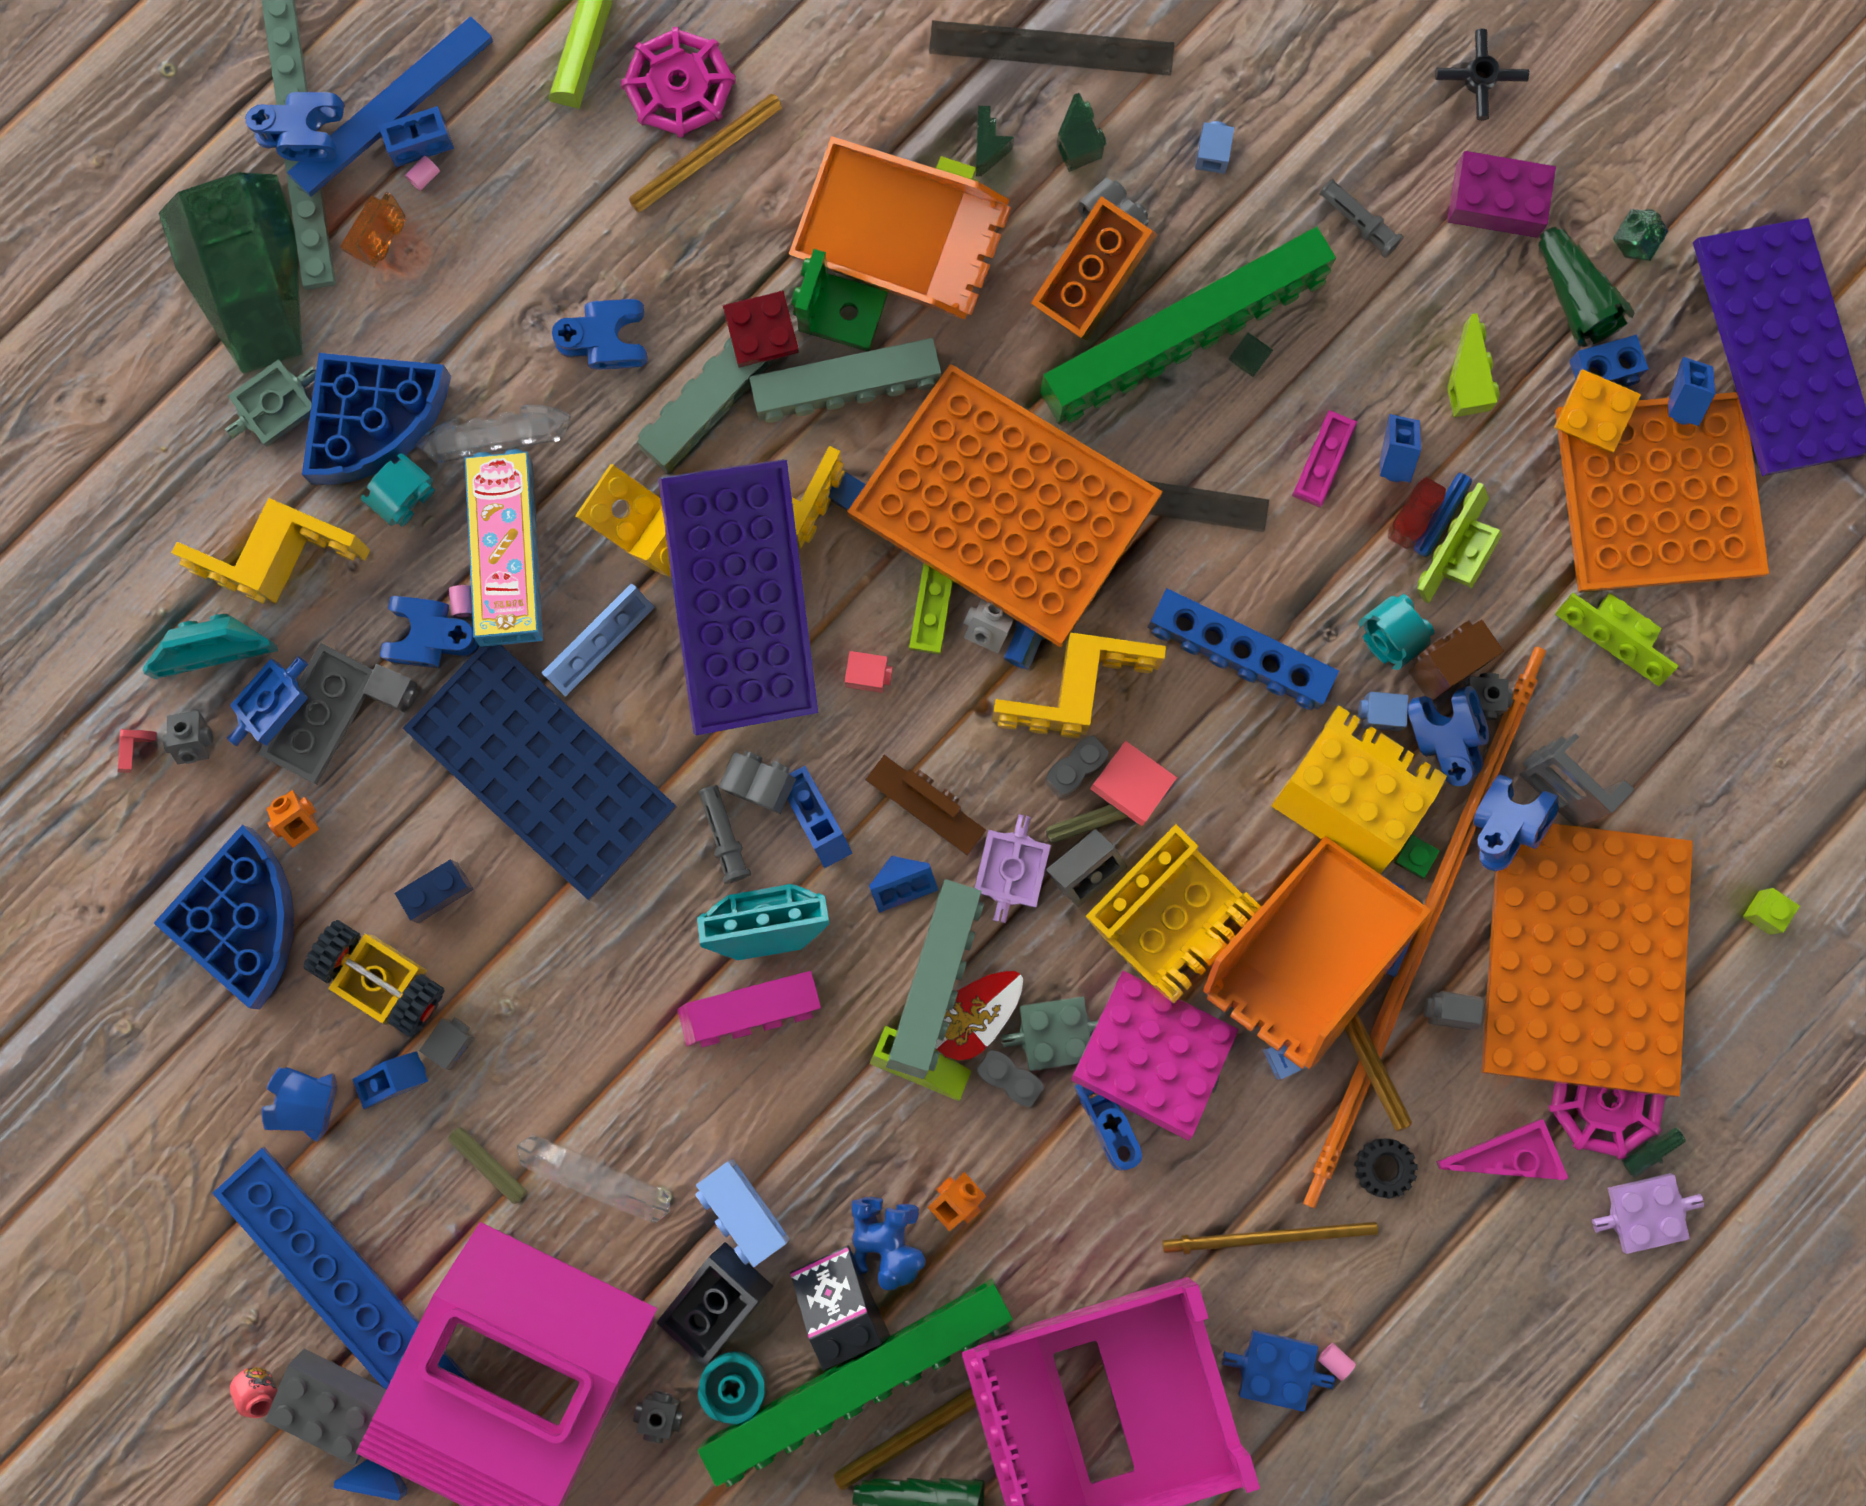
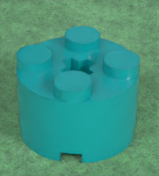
[361,453,435,527]
[1358,594,1435,670]
[698,1351,767,1424]

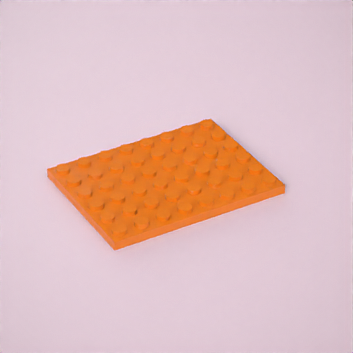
[847,364,1163,647]
[1481,823,1693,1097]

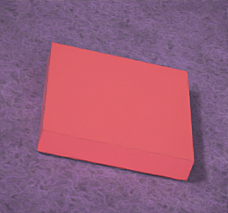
[1090,740,1177,826]

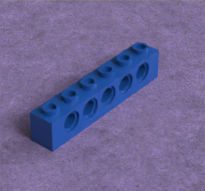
[1147,588,1339,710]

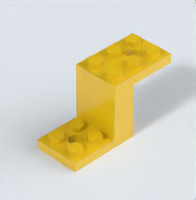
[792,446,845,549]
[575,464,672,579]
[171,498,370,604]
[992,632,1166,739]

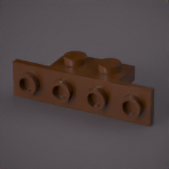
[865,755,986,856]

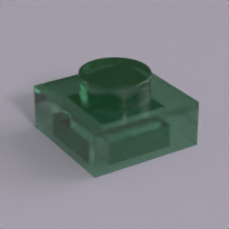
[1229,332,1273,378]

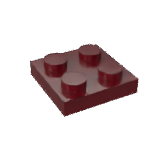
[723,290,799,368]

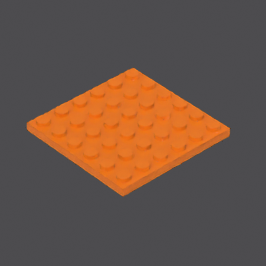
[1555,392,1769,593]

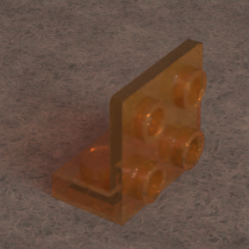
[340,192,406,268]

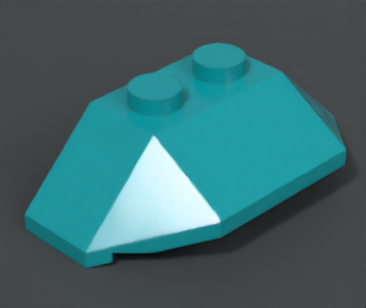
[143,614,278,679]
[697,884,830,961]

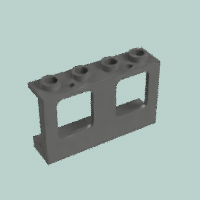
[1519,733,1635,826]

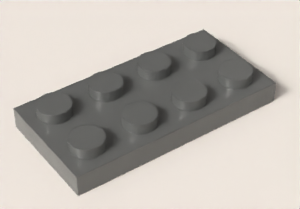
[258,643,373,785]

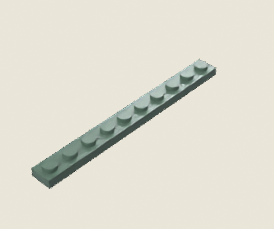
[262,0,336,290]

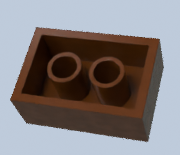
[1408,619,1504,701]

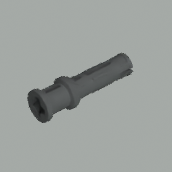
[1319,179,1404,258]
[699,785,751,884]

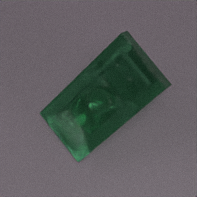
[976,106,1014,177]

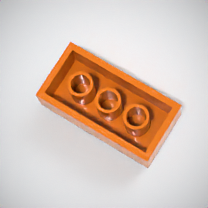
[1031,196,1158,340]

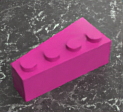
[677,971,821,1048]

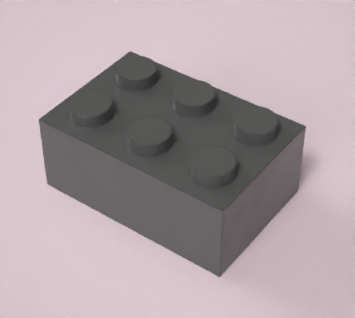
[265,1349,387,1465]

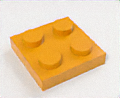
[1554,369,1641,453]

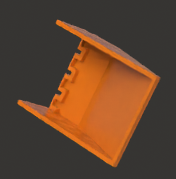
[789,136,1011,319]
[1203,836,1432,1069]

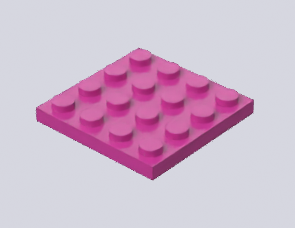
[1071,970,1239,1141]

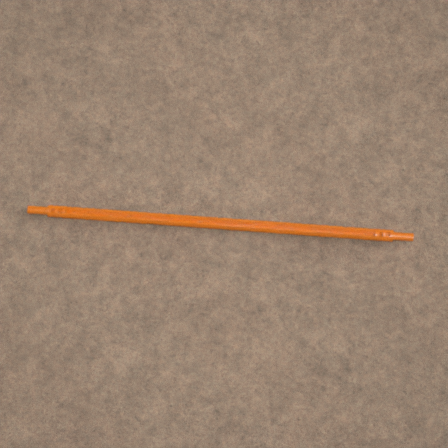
[1303,647,1547,1209]

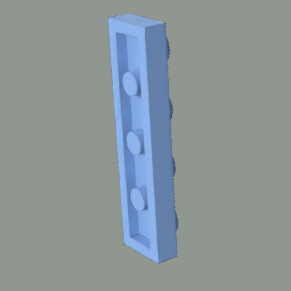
[542,583,655,697]

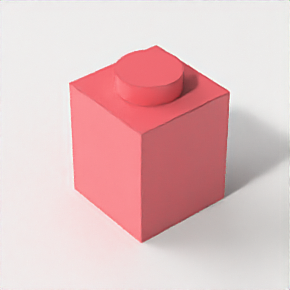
[845,651,893,693]

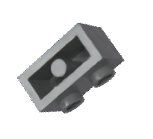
[1046,829,1127,908]

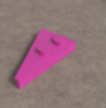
[1436,1119,1568,1180]

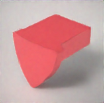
[117,729,157,773]

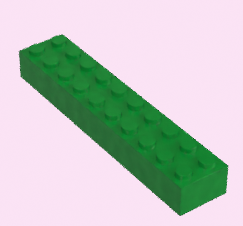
[1040,226,1336,424]
[697,1278,1013,1487]

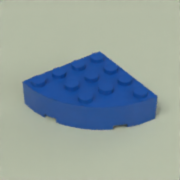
[302,353,451,485]
[154,824,294,1010]

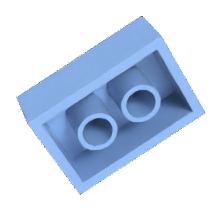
[695,1159,790,1267]

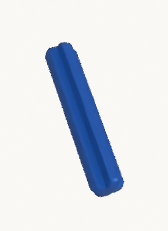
[1414,472,1472,557]

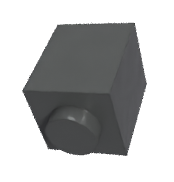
[419,1017,474,1070]

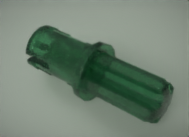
[1622,1128,1686,1178]

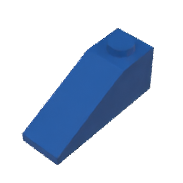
[787,766,853,869]

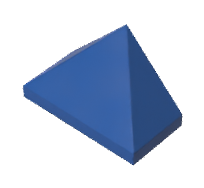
[869,856,938,913]
[333,1459,407,1501]

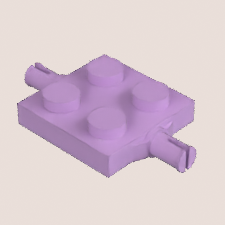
[975,814,1051,923]
[1592,1173,1704,1254]

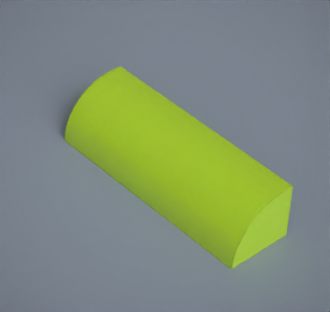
[549,0,613,109]

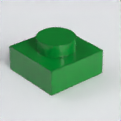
[1394,835,1440,879]

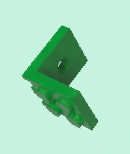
[791,249,888,351]

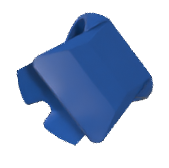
[261,1067,338,1142]

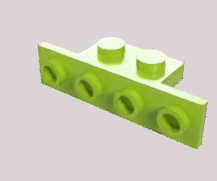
[1417,482,1502,603]
[1555,592,1679,687]

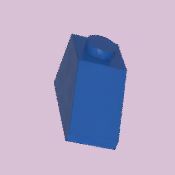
[1668,357,1715,426]
[1380,414,1421,483]
[352,1051,428,1109]

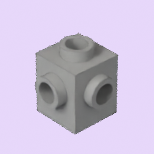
[963,599,1014,653]

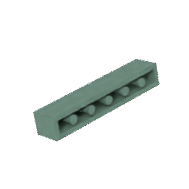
[637,337,777,474]
[749,338,941,423]
[886,879,984,1079]

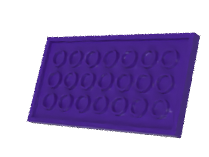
[1692,218,1866,476]
[658,459,818,735]

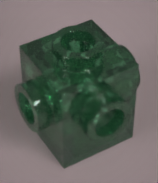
[1613,209,1669,261]

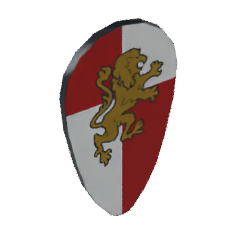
[935,971,1023,1061]

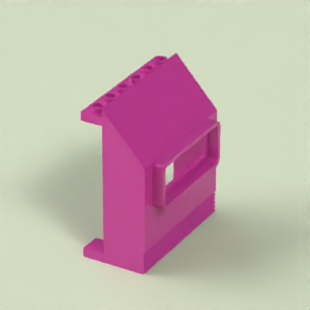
[356,1222,658,1506]
[962,1277,1260,1506]

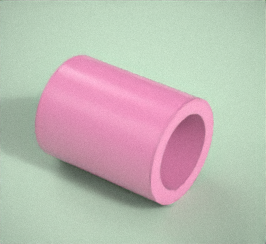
[405,156,440,191]
[449,585,473,618]
[1318,1343,1356,1381]

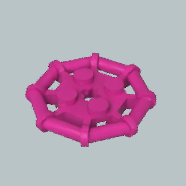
[621,27,736,138]
[1548,1082,1666,1160]

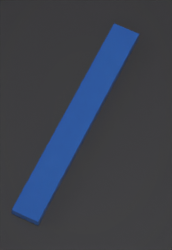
[288,16,493,197]

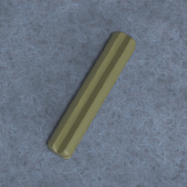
[1046,805,1128,843]
[448,1127,527,1204]

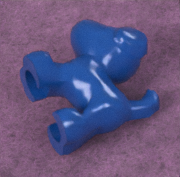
[852,1197,925,1291]

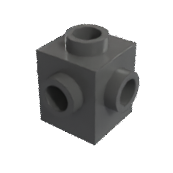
[1463,673,1513,720]
[162,710,213,765]
[633,1391,683,1443]

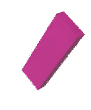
[1292,410,1358,508]

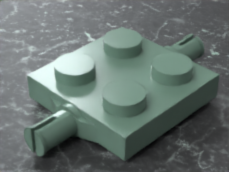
[224,359,316,447]
[1001,996,1098,1071]

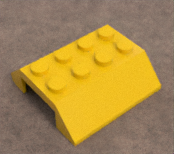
[1271,705,1447,874]
[1085,824,1261,1003]

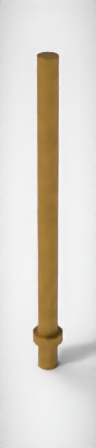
[1162,1222,1378,1255]

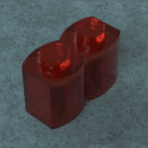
[1388,477,1446,549]

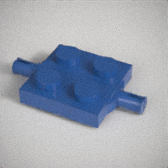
[227,656,309,746]
[1221,1330,1335,1412]

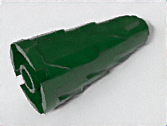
[1538,227,1635,347]
[852,1478,985,1506]

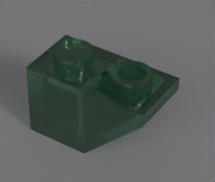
[1056,92,1107,172]

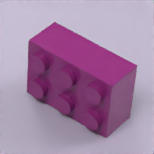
[1447,151,1556,238]

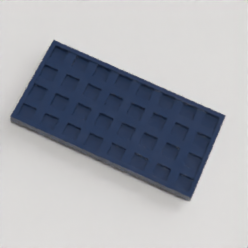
[403,645,677,901]

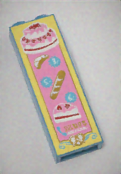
[464,449,543,647]

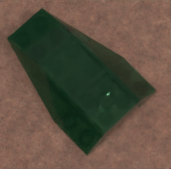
[158,172,303,374]

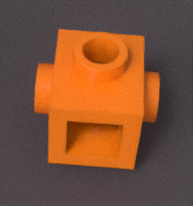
[266,790,319,848]
[927,1172,986,1232]

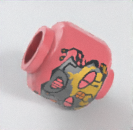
[230,1367,278,1418]

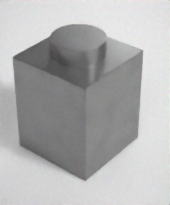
[363,664,418,713]

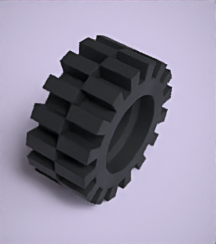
[1354,1138,1418,1199]

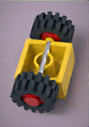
[304,920,445,1038]

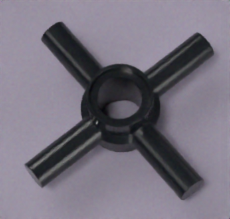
[1435,29,1529,121]

